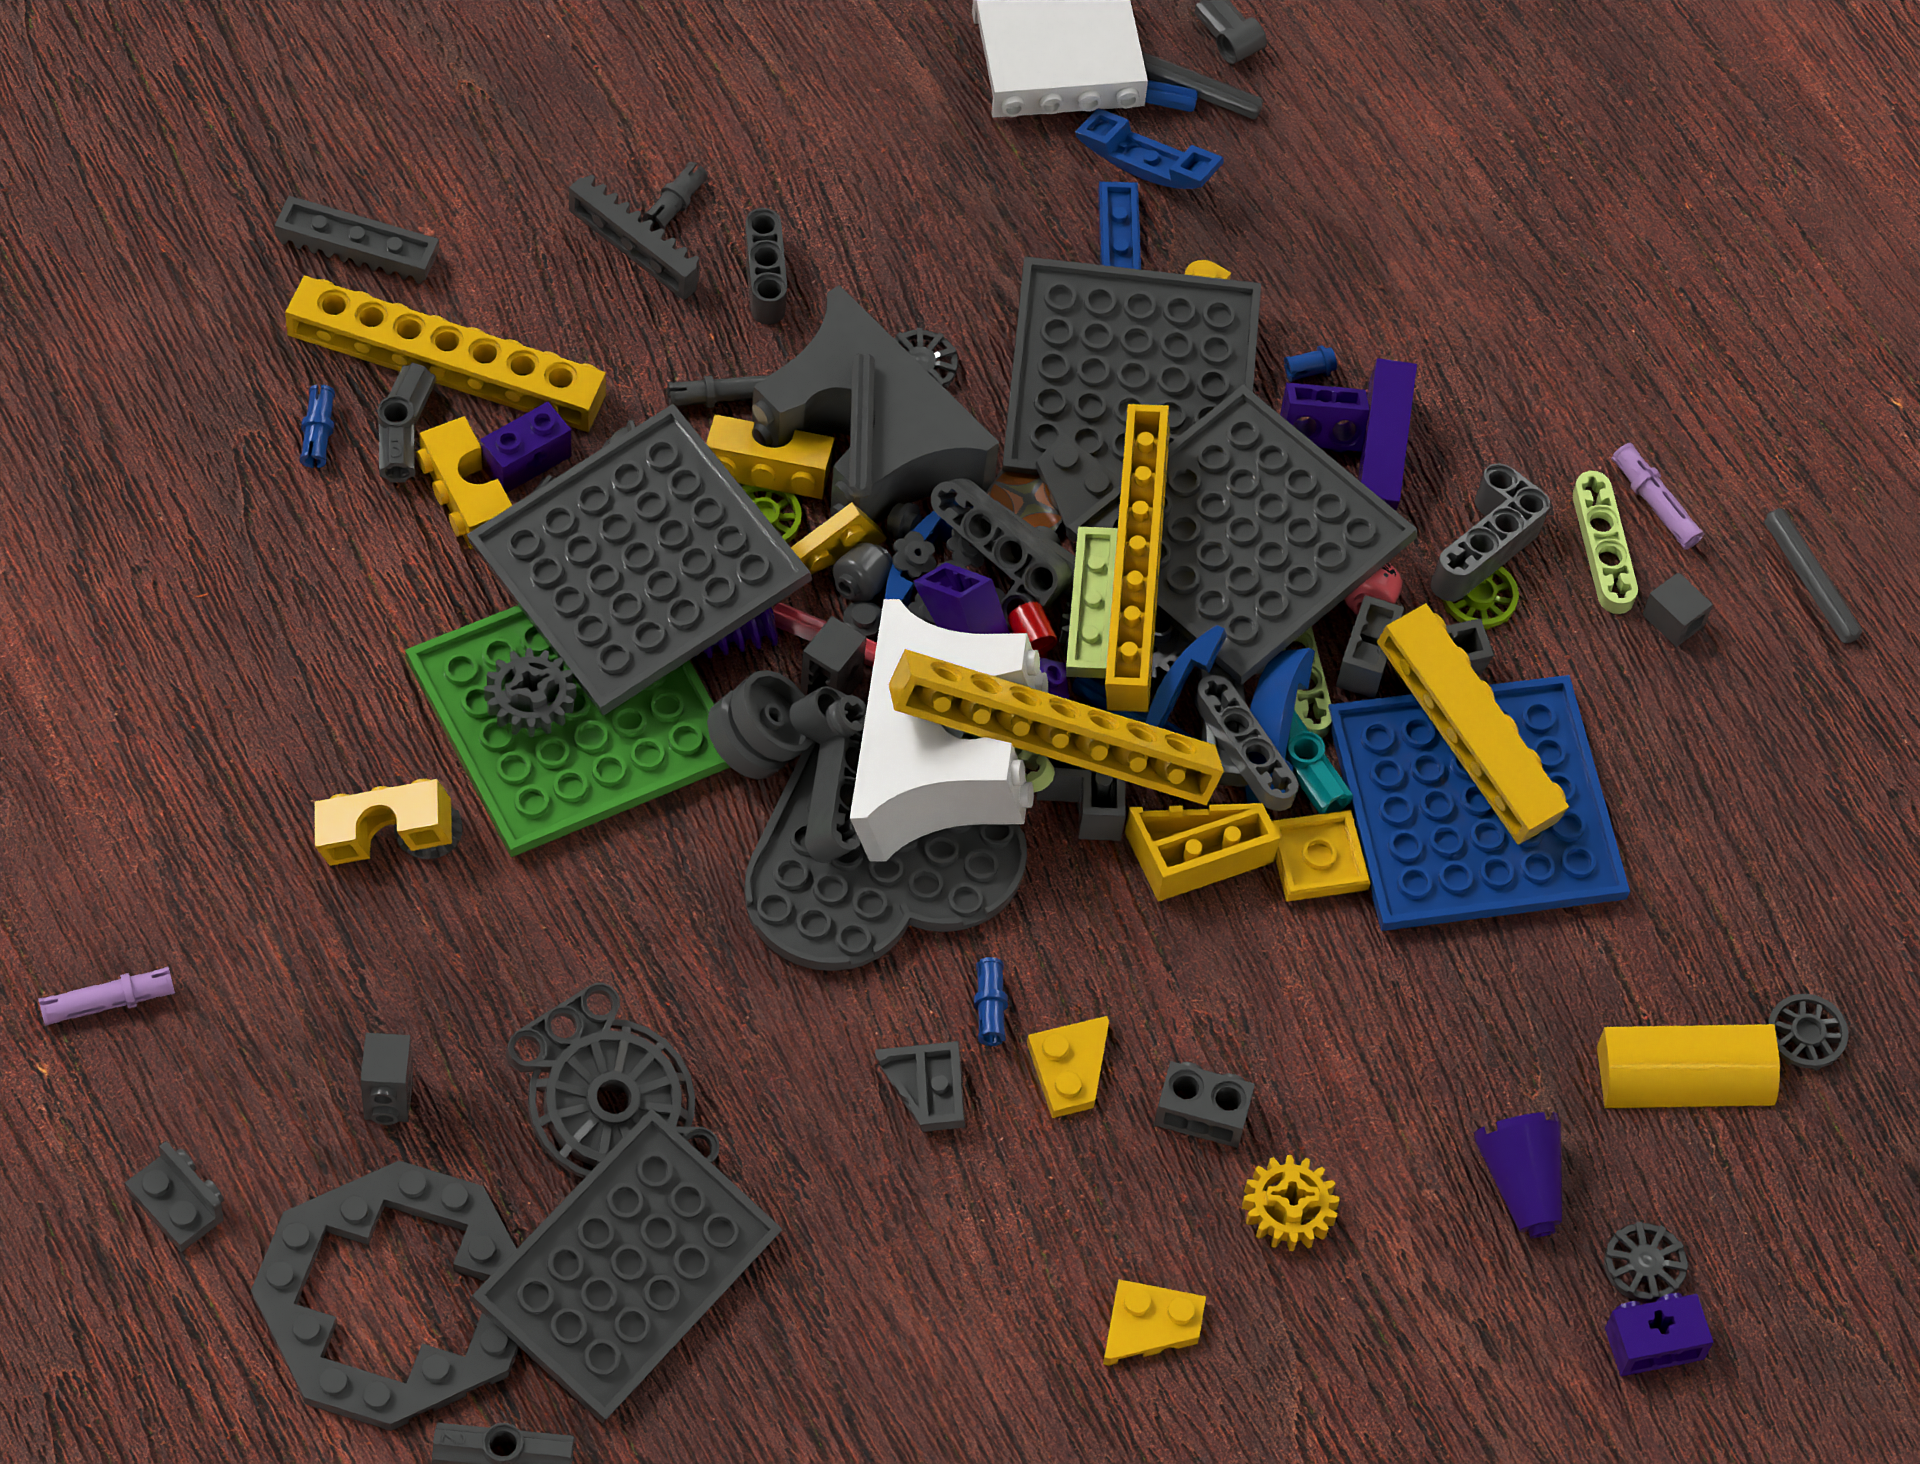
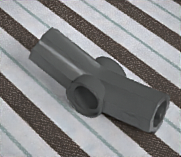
[377,362,436,482]

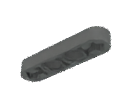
[1194,675,1299,811]

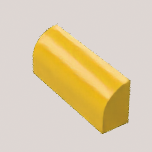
[1597,1024,1780,1108]

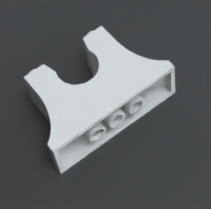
[850,599,1048,861]

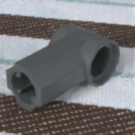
[1194,0,1267,64]

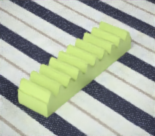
[1066,526,1118,679]

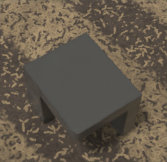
[1643,573,1713,647]

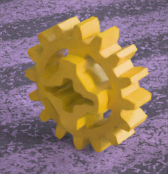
[1242,1155,1340,1251]

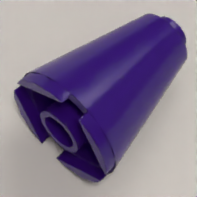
[1473,1112,1562,1238]

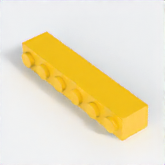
[1377,603,1569,845]

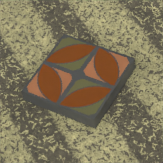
[983,469,1064,534]

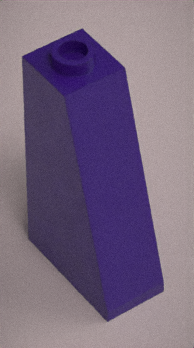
[1358,358,1417,511]

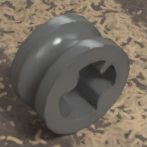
[826,695,867,738]

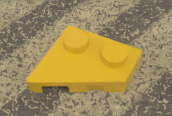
[1103,1279,1206,1366]

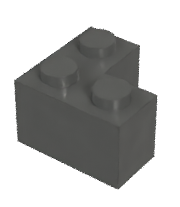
[1036,757,1125,841]

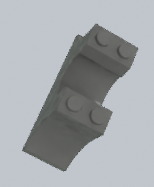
[752,285,999,524]

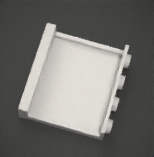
[972,0,1148,118]

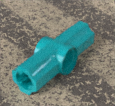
[1285,710,1353,814]

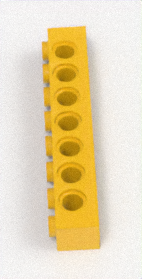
[285,275,606,432]
[1105,404,1170,712]
[888,649,1224,806]

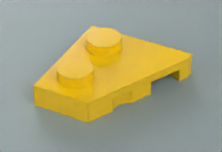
[791,502,887,574]
[1027,1016,1109,1118]

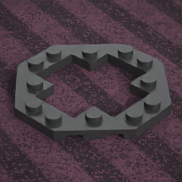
[251,1160,520,1431]

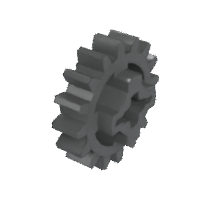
[484,648,576,737]

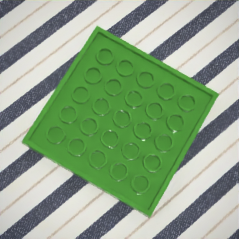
[405,605,730,857]

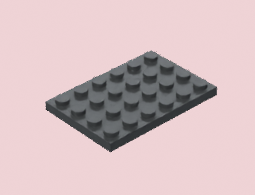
[469,1108,783,1424]

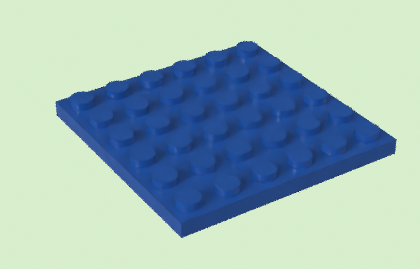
[1328,675,1630,931]

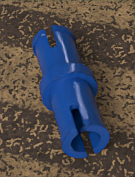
[300,384,336,468]
[974,957,1008,1046]

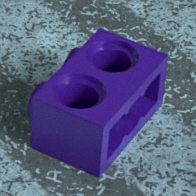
[1280,382,1370,453]

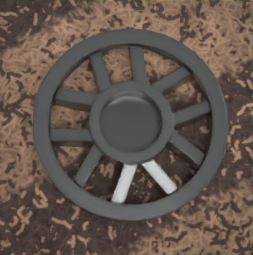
[1768,994,1849,1071]

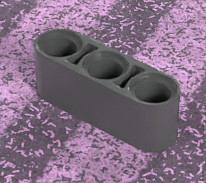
[745,208,787,325]

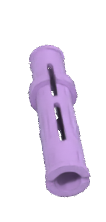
[1611,443,1704,550]
[38,967,175,1026]

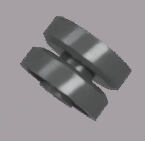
[707,670,814,780]

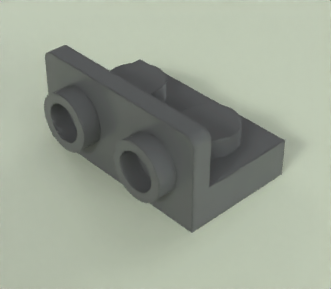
[124,1141,224,1252]

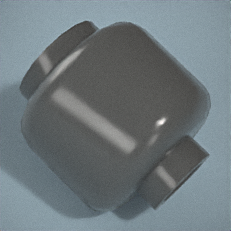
[833,542,893,602]

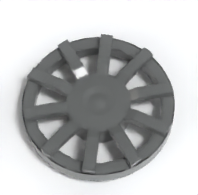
[894,328,958,389]
[1604,1222,1688,1303]

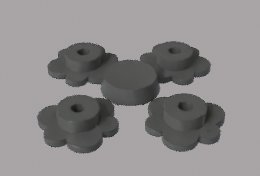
[892,528,1005,626]

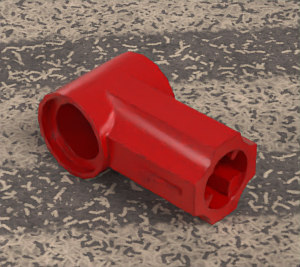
[1007,602,1058,659]

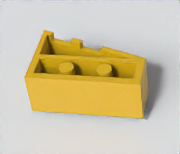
[1124,803,1280,902]

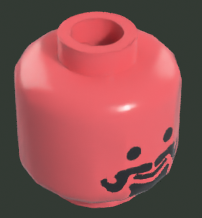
[1345,563,1402,615]

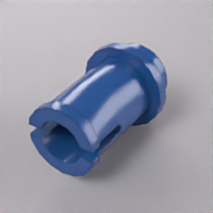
[1284,345,1337,382]

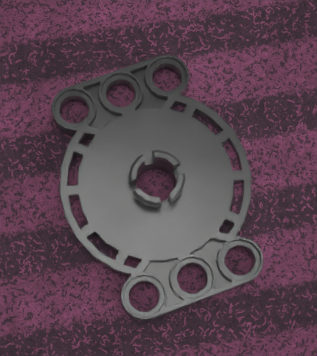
[506,983,719,1178]

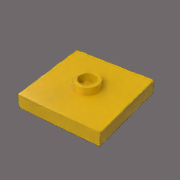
[1272,810,1370,902]

